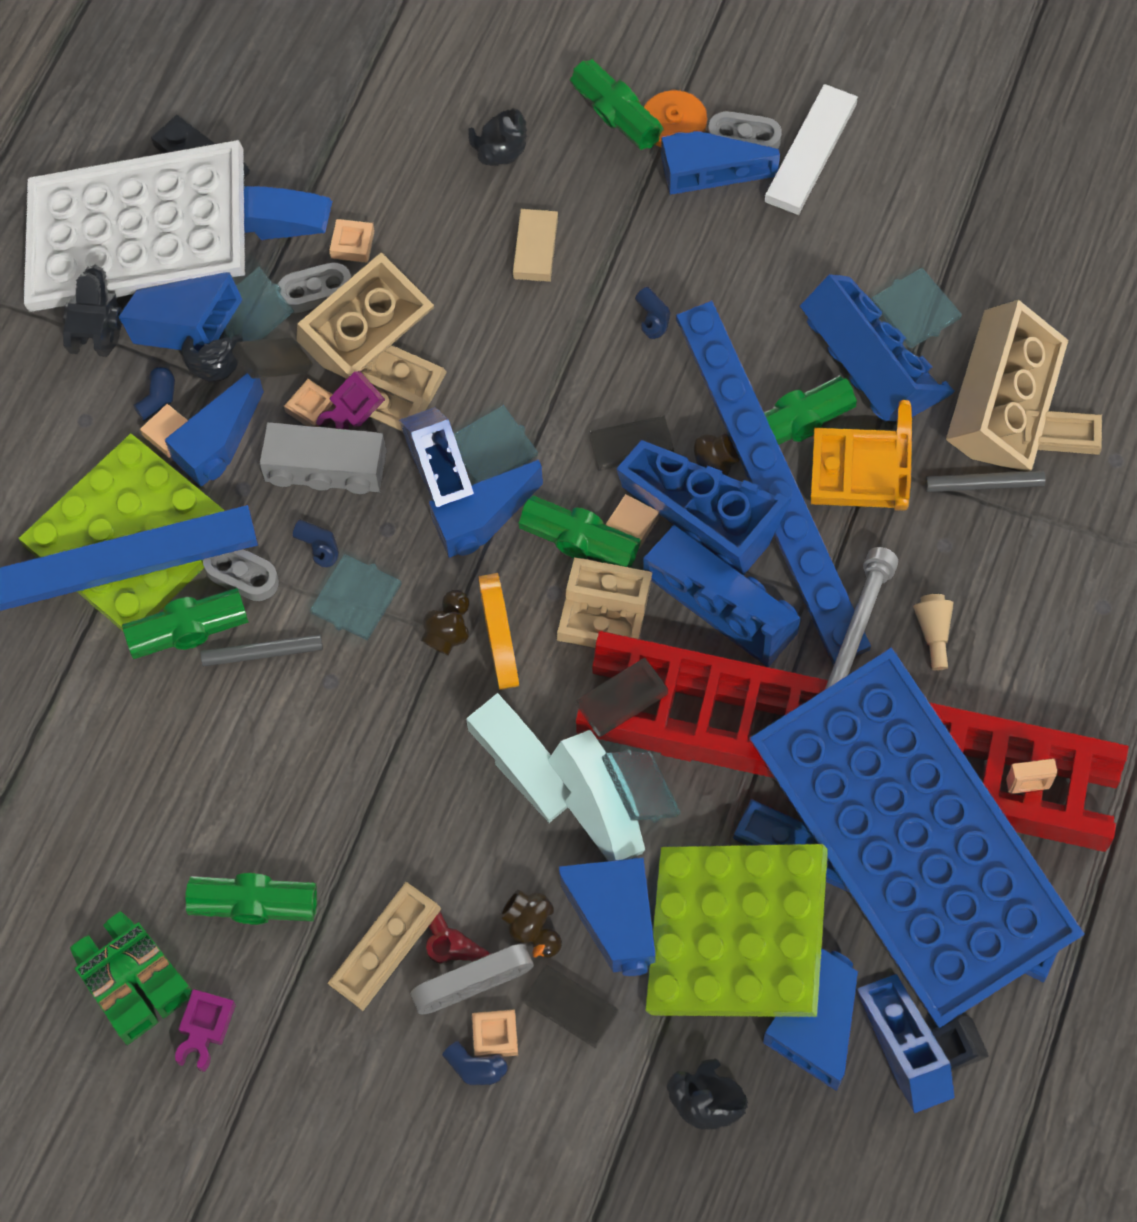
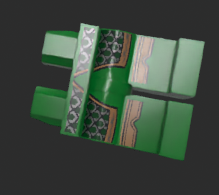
[70,912,192,1046]

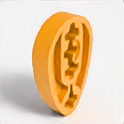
[478,573,519,690]

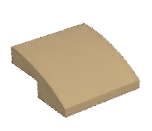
[361,345,446,432]
[557,557,652,648]

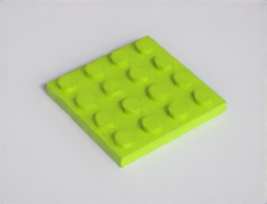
[19,433,225,631]
[646,844,828,1017]

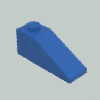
[661,131,780,195]
[165,368,264,487]
[429,460,543,558]
[857,974,955,1113]

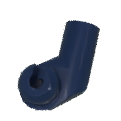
[635,287,671,339]
[133,367,175,421]
[292,520,339,568]
[442,1041,508,1085]

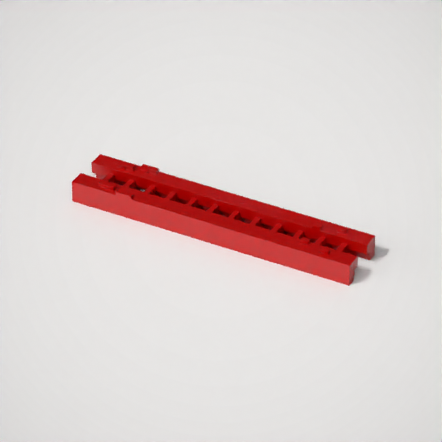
[576,631,1129,852]

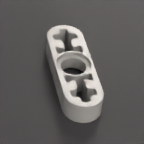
[411,944,534,1015]

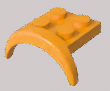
[811,400,912,511]

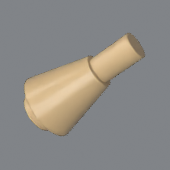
[913,594,954,670]

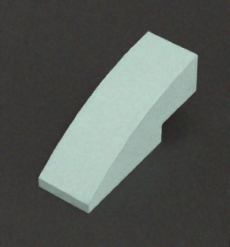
[466,693,571,823]
[547,730,645,861]

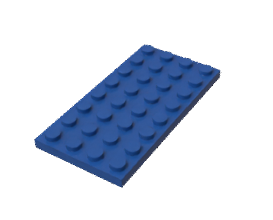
[750,647,1085,1028]

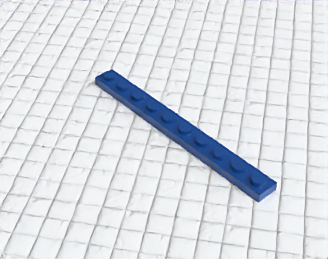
[676,301,871,665]

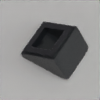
[931,1016,989,1072]

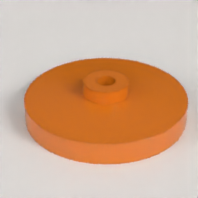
[644,90,707,147]

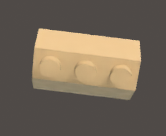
[297,252,434,379]

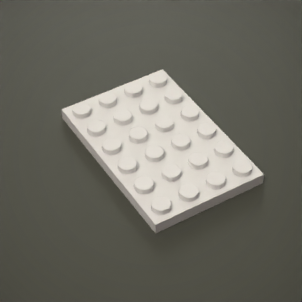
[24,140,245,312]

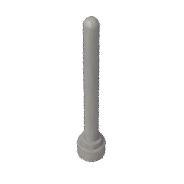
[825,547,898,690]

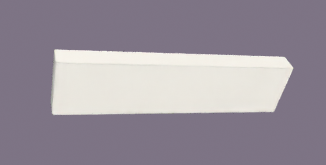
[765,84,858,215]

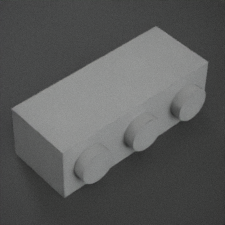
[260,422,386,494]

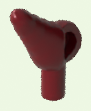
[426,911,491,964]

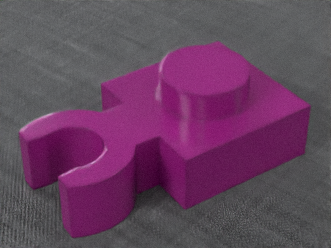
[316,371,385,430]
[175,989,236,1072]

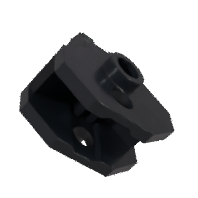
[63,264,122,357]

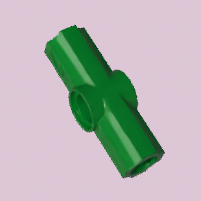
[569,59,664,150]
[764,376,857,445]
[518,495,641,568]
[122,588,249,660]
[185,873,317,925]

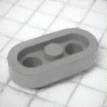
[708,111,782,149]
[277,263,351,313]
[203,549,279,601]

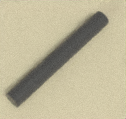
[925,471,1045,492]
[201,634,323,667]

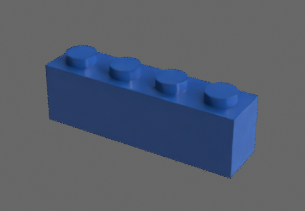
[800,274,955,421]
[616,440,791,575]
[643,525,800,667]

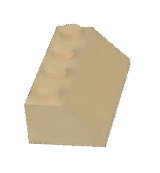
[946,300,1068,472]

